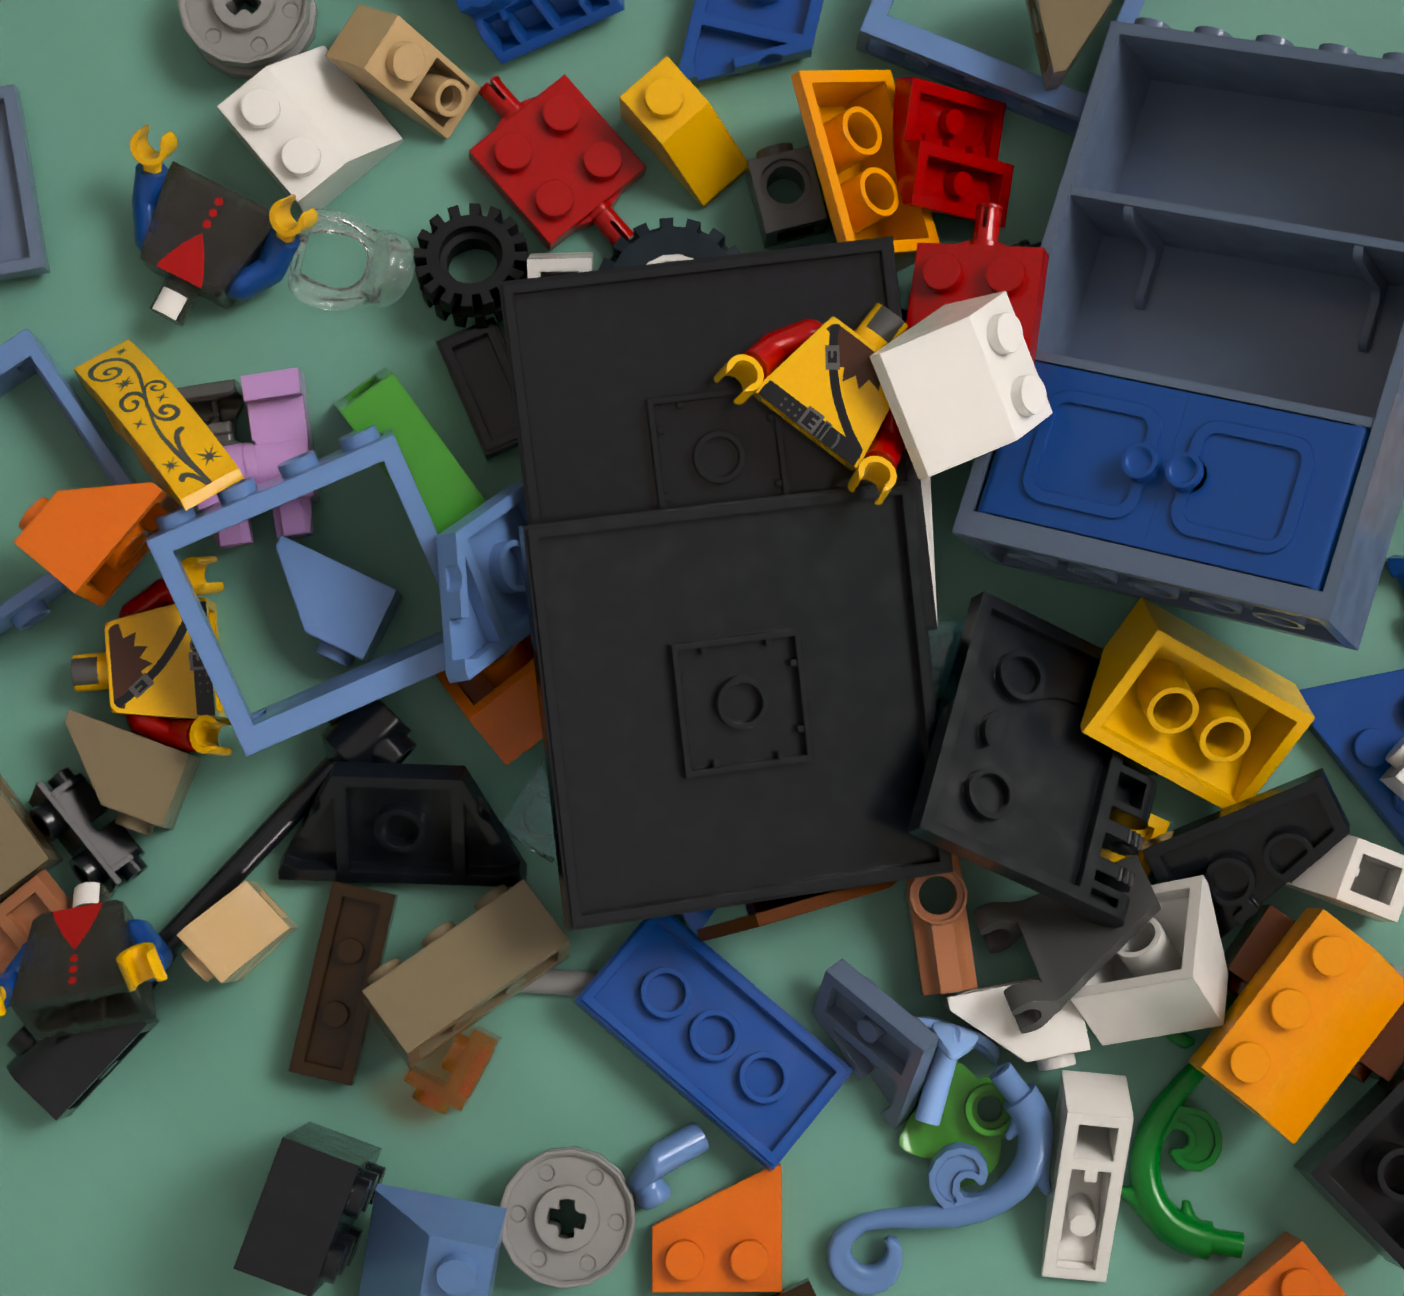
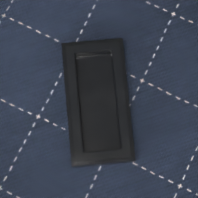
[436,317,518,459]

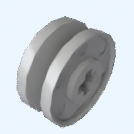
[178,0,318,80]
[500,1146,637,1289]

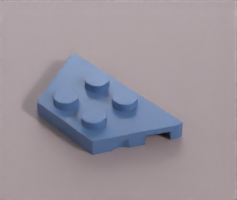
[436,482,531,683]

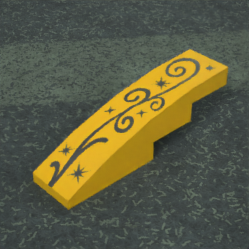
[73,339,244,511]

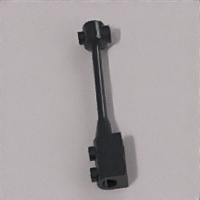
[7,699,417,1121]

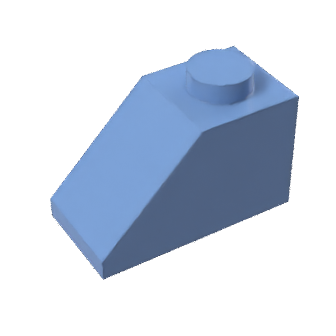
[275,535,403,668]

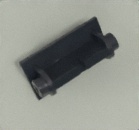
[28,767,148,901]

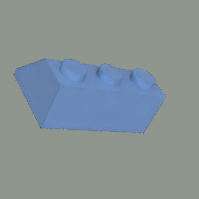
[359,1184,507,1296]

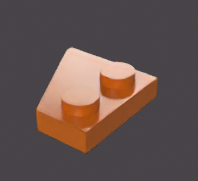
[652,1163,782,1292]

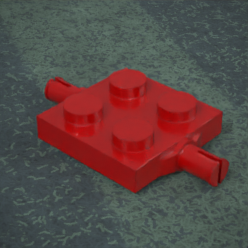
[469,74,646,251]
[906,203,1049,365]

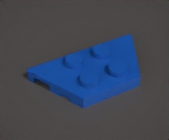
[679,0,824,85]
[1299,669,1404,848]

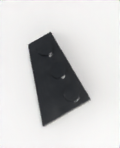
[1142,768,1350,938]

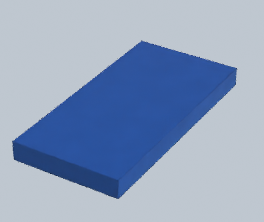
[573,915,854,1172]

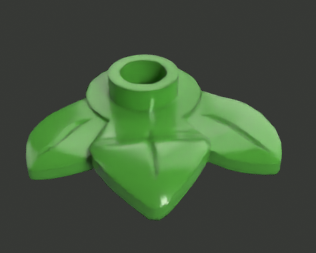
[899,1061,1011,1187]

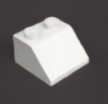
[217,45,404,213]
[869,291,1053,479]
[1070,875,1229,1046]

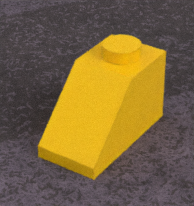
[619,56,747,209]

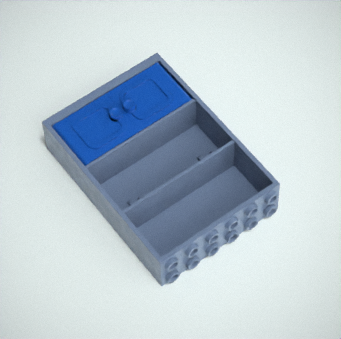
[952,17,1404,651]

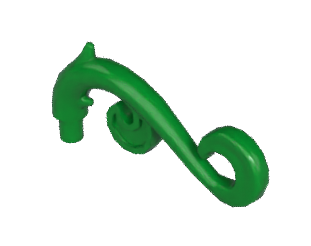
[1121,993,1244,1260]

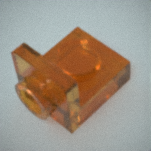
[404,1026,502,1114]

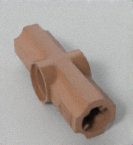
[905,853,978,996]

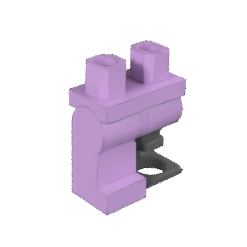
[177,367,320,549]

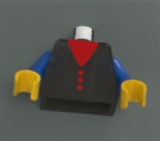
[130,124,318,327]
[0,882,173,1041]

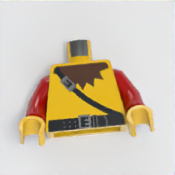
[714,303,908,505]
[71,556,233,757]

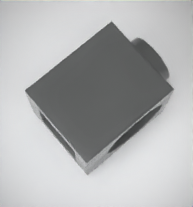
[746,143,828,248]

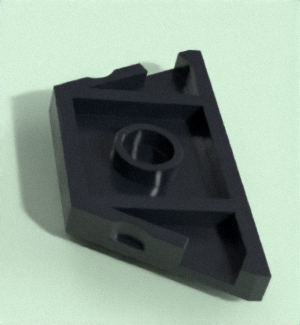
[278,761,527,887]

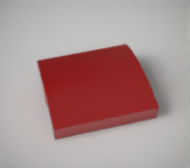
[893,77,1014,228]

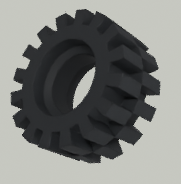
[413,203,529,328]

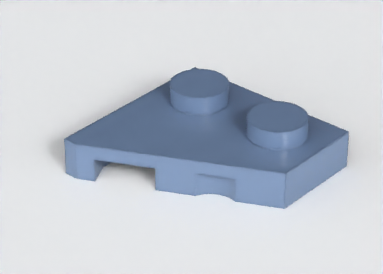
[812,959,940,1129]

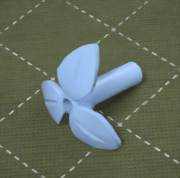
[914,1016,1001,1126]

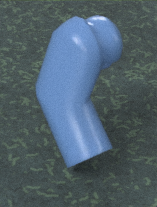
[628,1122,709,1210]

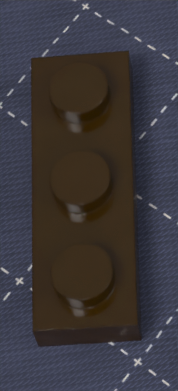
[289,881,398,1086]

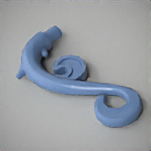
[827,1062,1054,1295]

